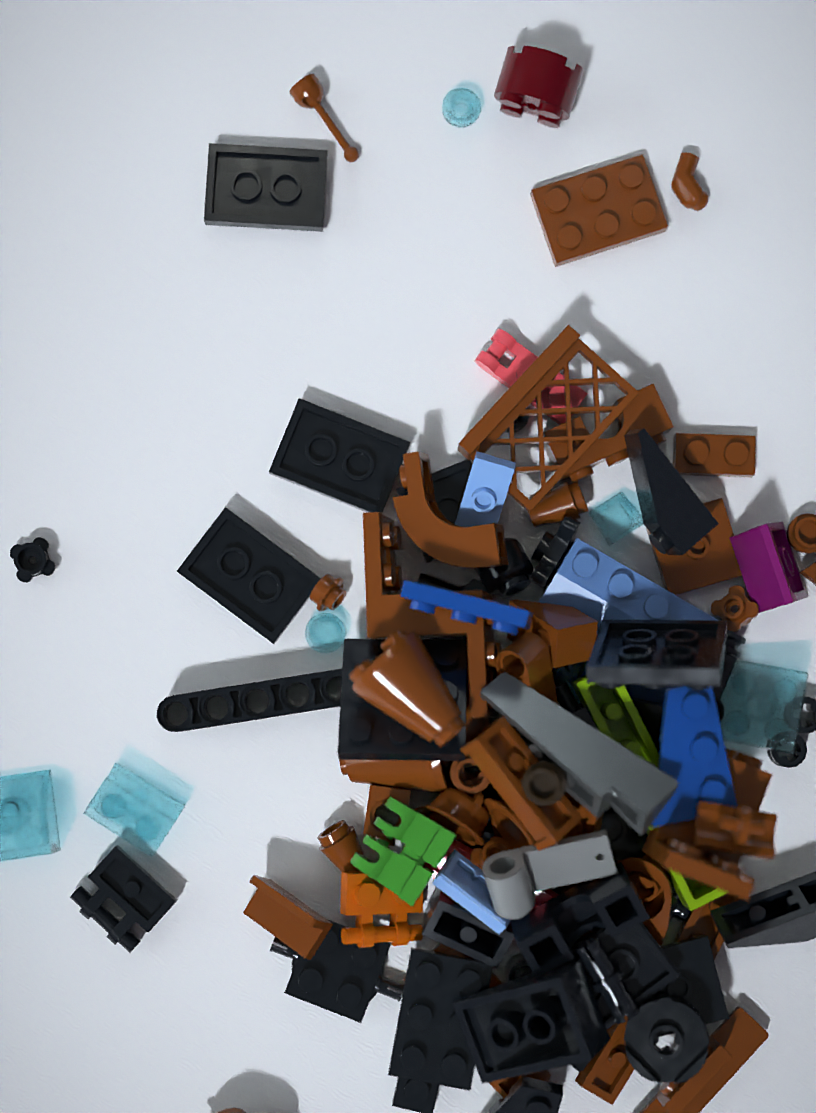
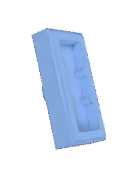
[455,451,516,527]
[432,850,511,934]

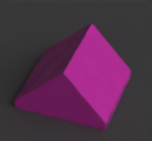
[730,521,808,613]

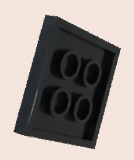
[586,620,727,690]
[337,639,468,761]

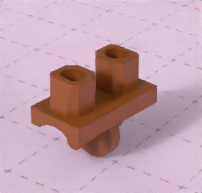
[694,801,777,860]

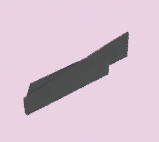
[480,673,679,836]

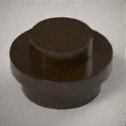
[522,761,566,805]

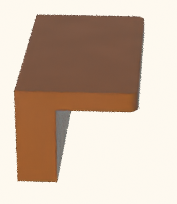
[243,874,333,960]

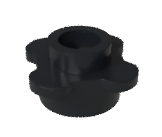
[10,537,56,583]

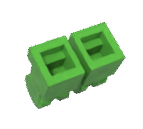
[350,796,458,906]

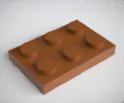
[530,154,668,267]

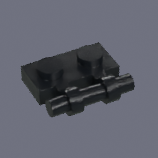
[70,845,178,953]

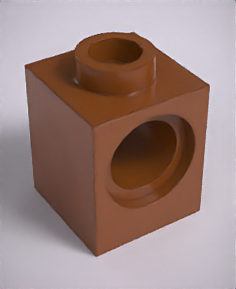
[363,784,411,846]

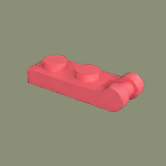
[474,328,588,425]

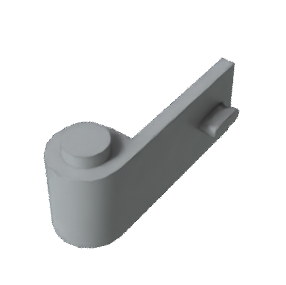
[482,830,618,919]

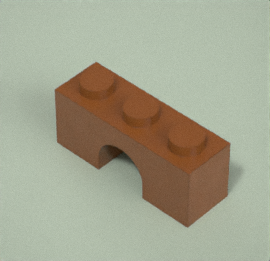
[543,384,674,483]

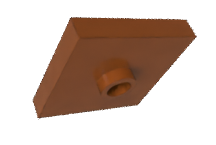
[645,498,742,595]

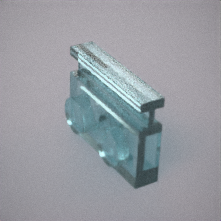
[83,762,186,857]

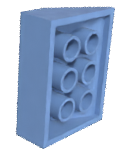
[537,538,719,704]

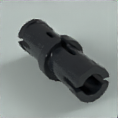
[574,935,640,1024]

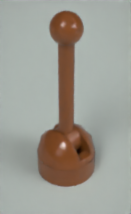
[289,73,359,162]

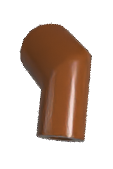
[671,152,709,211]

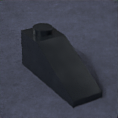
[624,428,719,555]
[710,871,816,949]

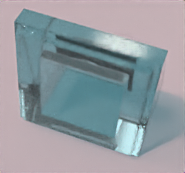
[588,491,644,546]

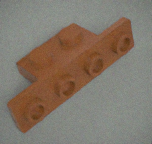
[640,1007,769,1113]

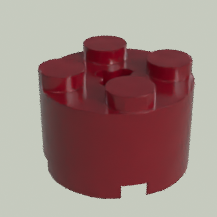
[494,46,584,128]

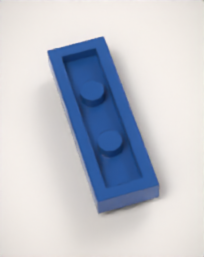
[400,580,533,635]

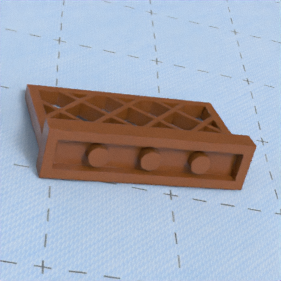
[457,325,640,513]

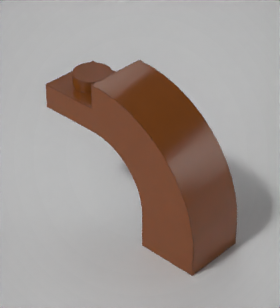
[393,451,509,568]

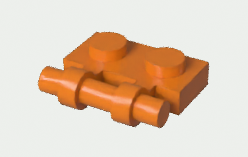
[340,871,423,948]

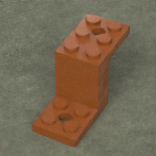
[363,512,502,718]
[642,748,773,900]

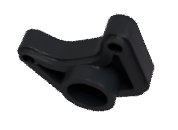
[530,516,581,587]

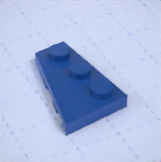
[651,685,737,827]

